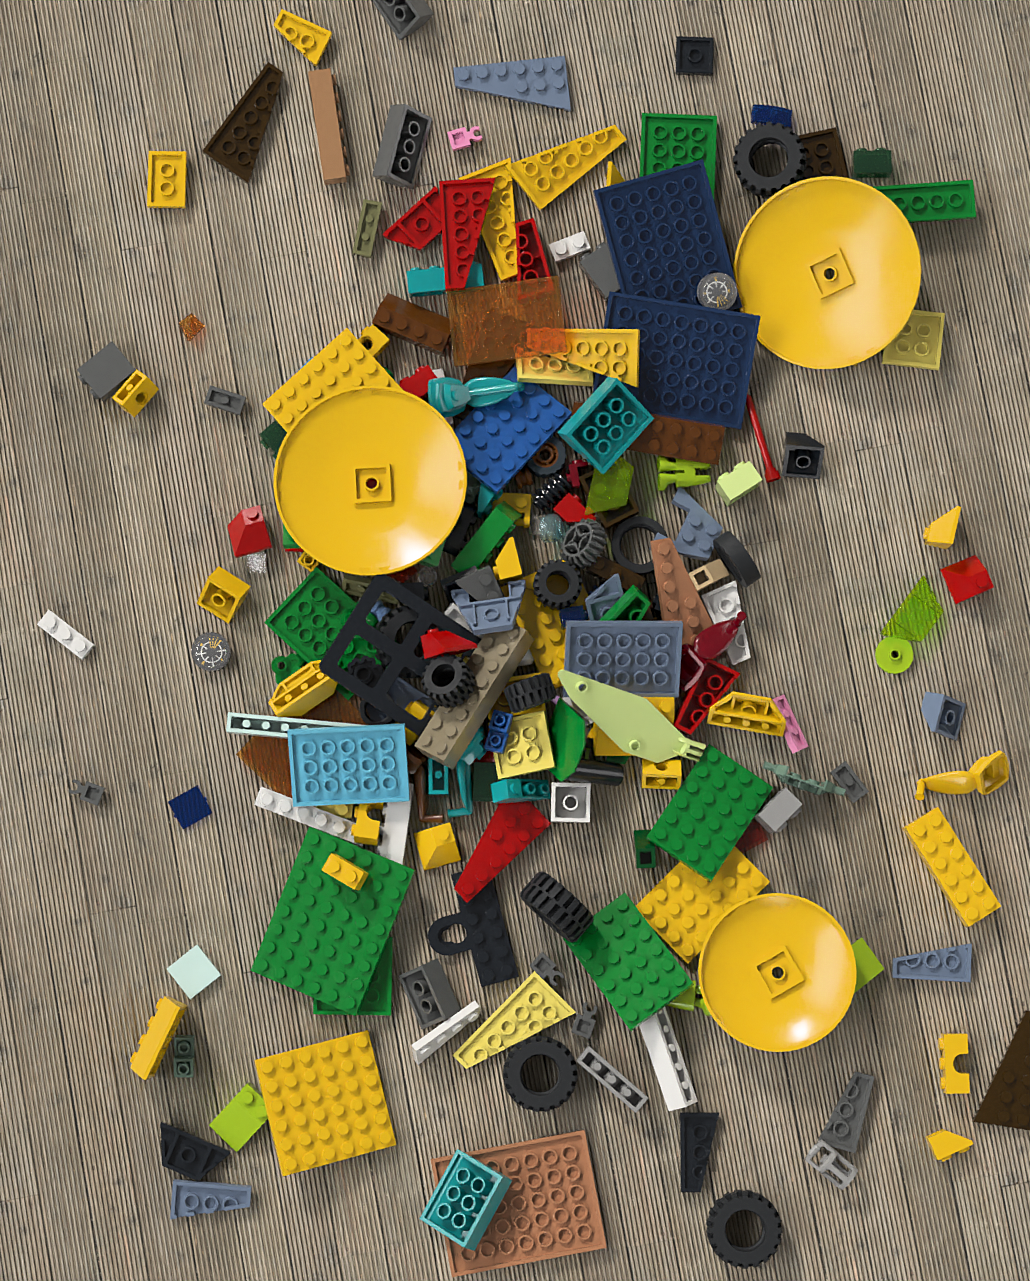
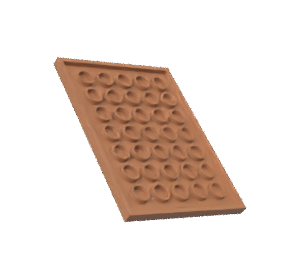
[430,1130,607,1277]

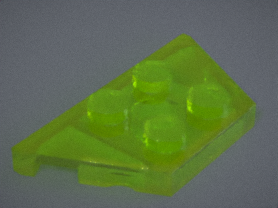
[585,456,634,515]
[879,575,944,643]

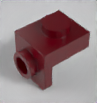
[566,459,588,490]

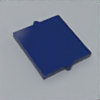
[168,785,213,830]

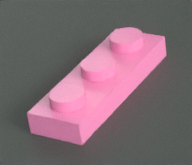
[772,694,809,754]

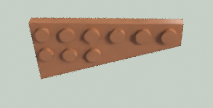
[650,538,713,646]

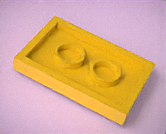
[147,151,187,209]

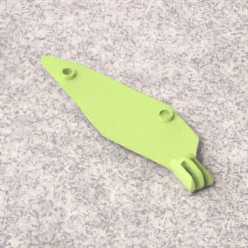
[558,670,706,763]

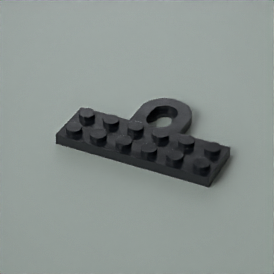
[428,871,519,987]

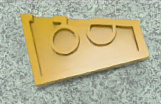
[274,9,333,67]

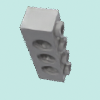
[576,1045,648,1113]

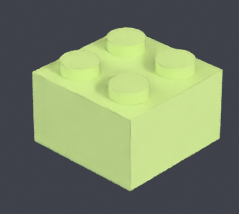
[715,461,763,507]

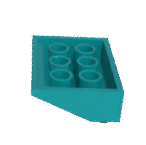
[557,377,654,474]
[419,1149,512,1251]

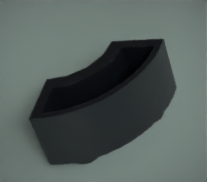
[442,502,478,557]

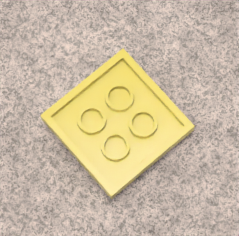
[882,310,945,370]
[488,710,556,780]

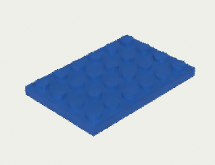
[453,367,572,495]

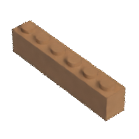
[308,68,350,185]

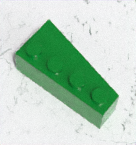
[450,501,521,572]
[599,585,651,621]

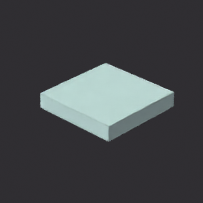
[167,944,221,999]

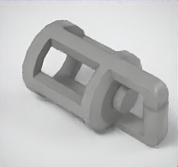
[805,1140,858,1191]

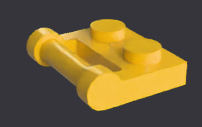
[492,493,531,528]

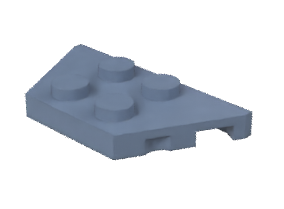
[585,573,623,621]

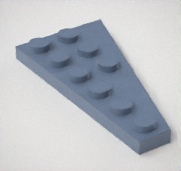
[453,56,571,112]

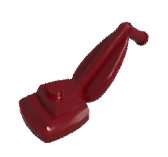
[679,611,747,691]

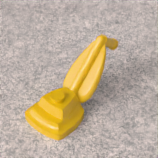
[915,750,1009,801]

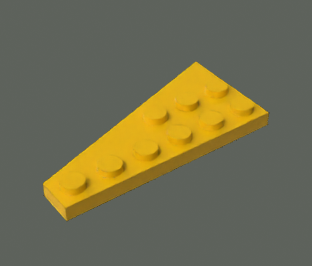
[504,125,627,211]
[458,157,517,282]
[527,328,640,387]

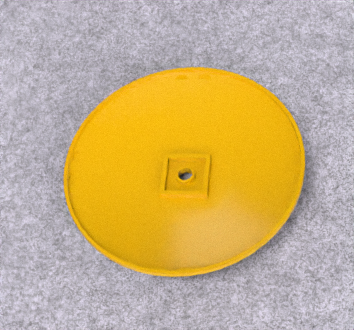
[733,176,922,369]
[273,385,467,576]

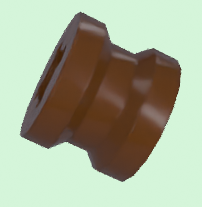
[514,467,533,489]

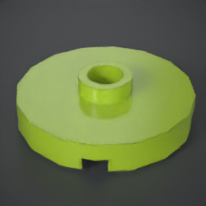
[875,636,914,674]

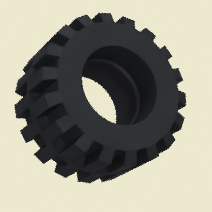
[533,559,582,610]
[421,654,476,708]
[503,673,557,713]

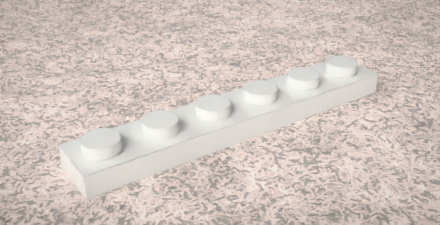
[254,787,363,846]

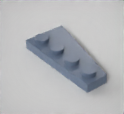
[892,943,972,982]
[170,1179,252,1220]

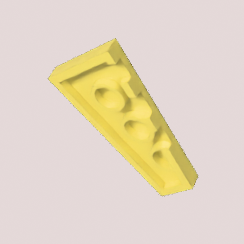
[515,346,593,386]

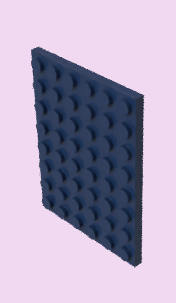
[593,159,742,311]
[593,291,760,429]

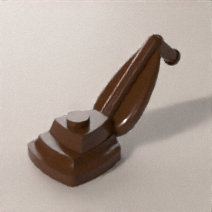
[406,743,444,823]

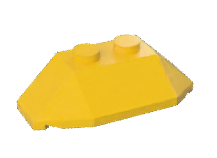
[268,660,338,717]
[707,692,786,737]

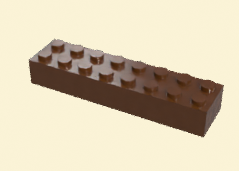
[571,400,725,465]

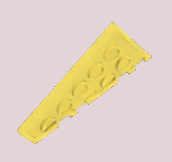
[453,971,576,1069]

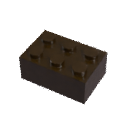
[579,463,639,530]

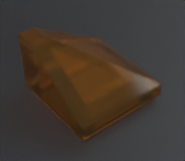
[178,313,205,342]

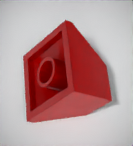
[227,505,272,558]
[940,555,994,604]
[420,628,478,659]

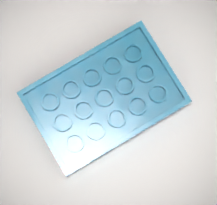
[287,723,410,807]

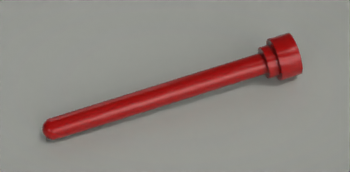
[745,394,781,483]

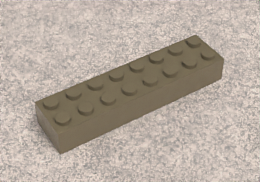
[414,624,534,770]

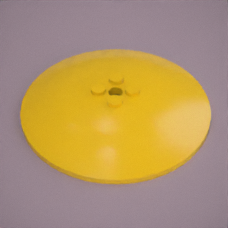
[698,893,857,1052]

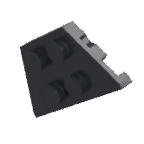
[160,1121,231,1181]

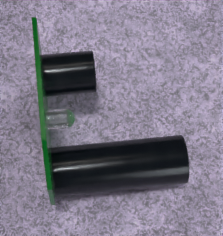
[548,698,624,786]

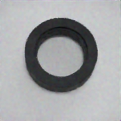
[611,516,668,575]
[713,531,761,588]

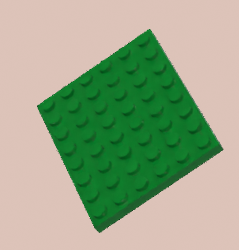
[250,826,416,1016]

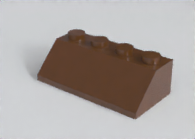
[372,293,457,356]

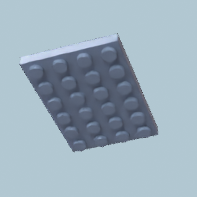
[563,621,683,697]

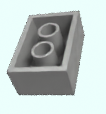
[753,787,802,834]

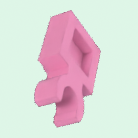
[447,126,482,152]

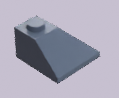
[921,692,966,741]

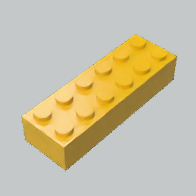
[902,807,1001,927]

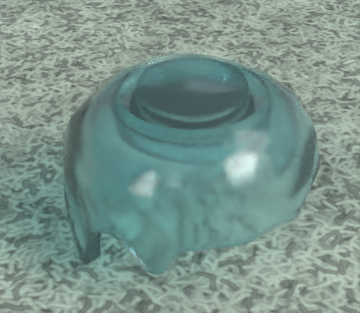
[539,514,565,543]

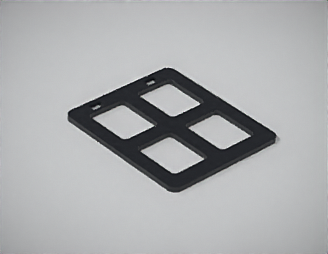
[319,574,481,737]

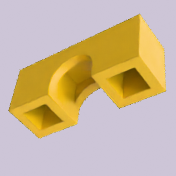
[351,802,385,846]
[938,1033,970,1094]

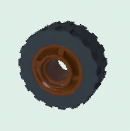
[526,436,566,479]

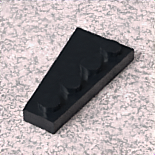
[680,1112,719,1192]

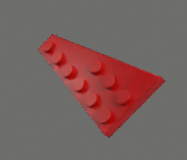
[439,177,496,291]
[454,801,551,903]

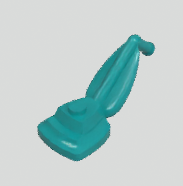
[428,377,525,418]
[448,725,487,819]

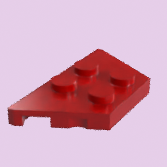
[382,186,442,251]

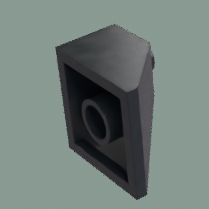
[782,432,825,479]

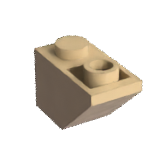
[689,559,729,592]

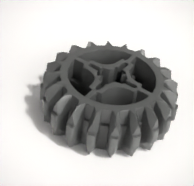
[559,518,607,569]

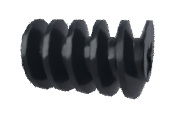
[531,473,573,515]

